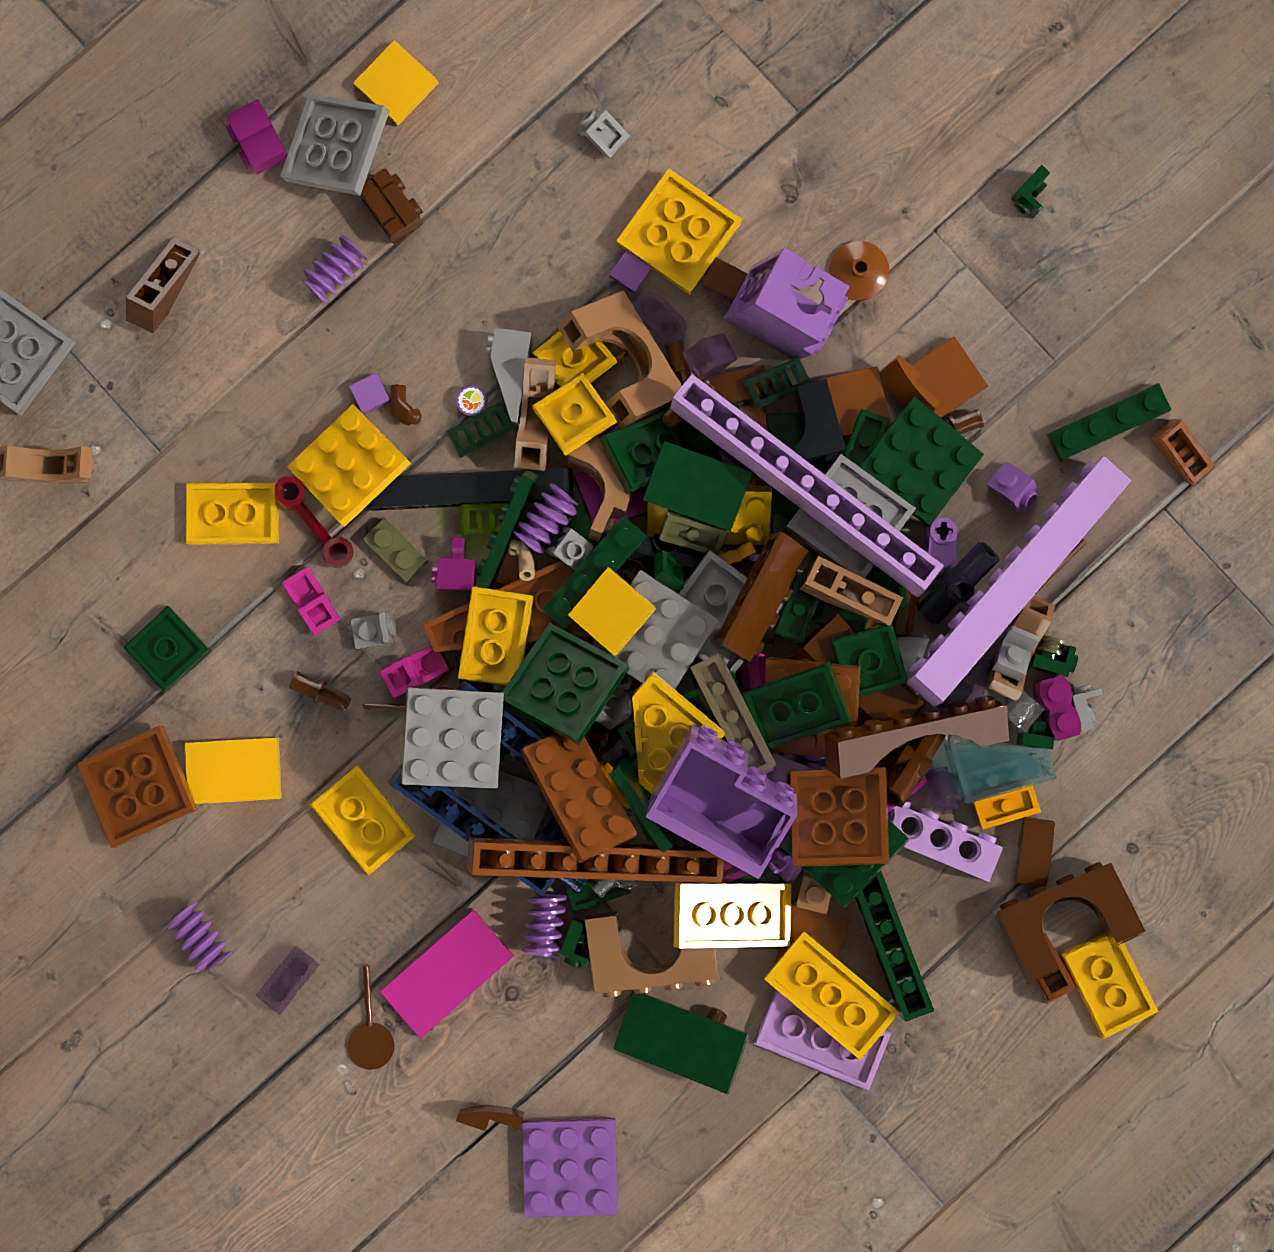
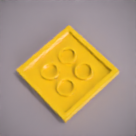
[616,168,743,295]
[287,404,411,527]

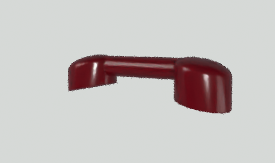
[274,476,354,568]

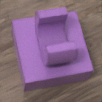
[767,846,803,882]

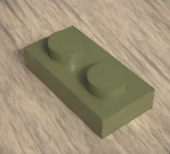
[659,509,728,556]
[363,518,428,583]

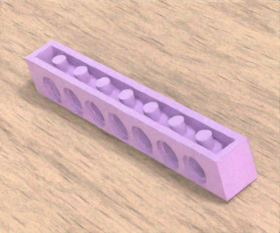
[766,752,1003,882]

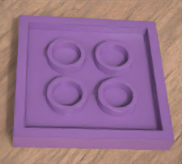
[522,1118,618,1218]

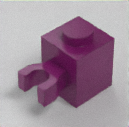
[432,537,478,593]

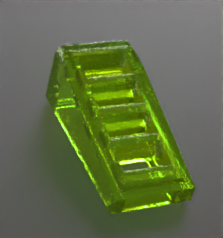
[458,503,523,536]

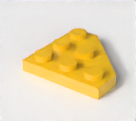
[632,671,725,794]

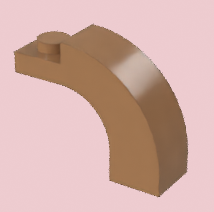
[515,357,556,471]
[567,436,630,542]
[0,445,95,484]
[987,596,1055,701]

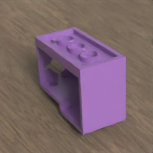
[724,247,850,361]
[646,724,797,879]

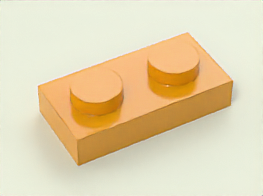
[971,782,1041,830]

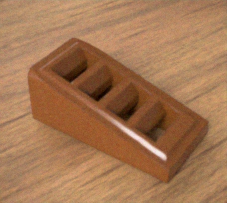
[1149,419,1215,485]
[1036,933,1076,1004]

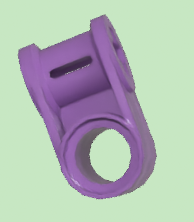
[924,517,957,576]

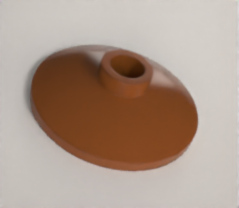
[829,241,889,301]

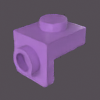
[986,461,1039,514]

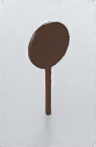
[348,964,394,1070]

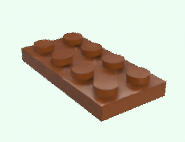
[520,733,637,863]

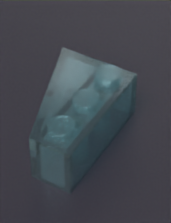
[944,744,1057,804]

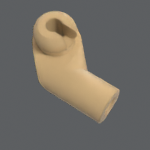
[508,539,535,581]

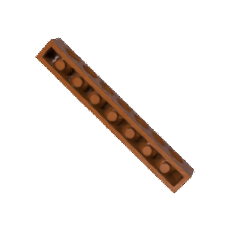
[467,837,724,883]

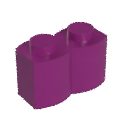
[225,99,288,174]
[1033,675,1081,741]

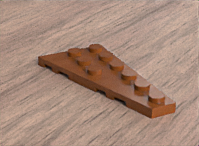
[422,551,592,653]

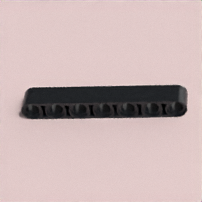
[364,468,574,511]

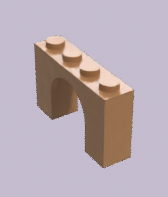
[557,290,682,429]
[585,911,719,997]

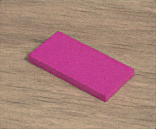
[380,909,514,1039]

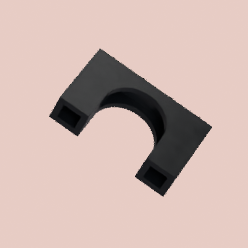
[713,379,846,484]

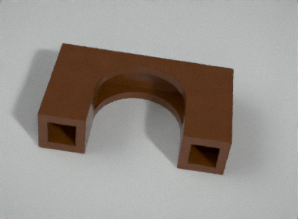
[995,862,1145,984]

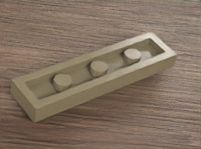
[690,653,777,772]

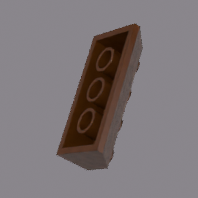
[713,532,808,662]
[788,614,924,727]

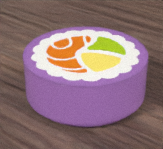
[456,386,487,417]

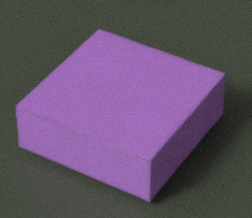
[609,251,651,294]
[349,373,391,415]

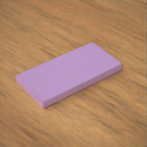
[753,988,891,1091]

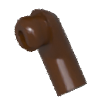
[391,384,422,426]

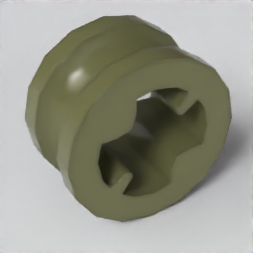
[1037,635,1068,658]

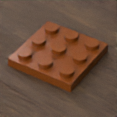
[765,657,861,758]
[77,725,198,848]
[790,767,889,867]

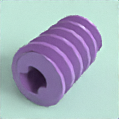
[301,235,367,303]
[513,483,578,553]
[522,891,567,957]
[167,902,232,972]

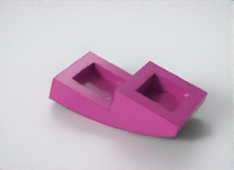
[282,566,341,636]
[380,645,452,699]

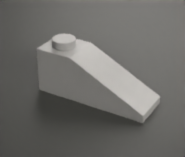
[486,327,533,427]

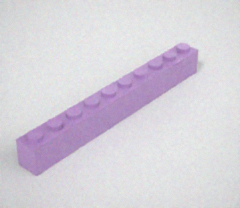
[670,374,944,598]
[906,456,1132,707]

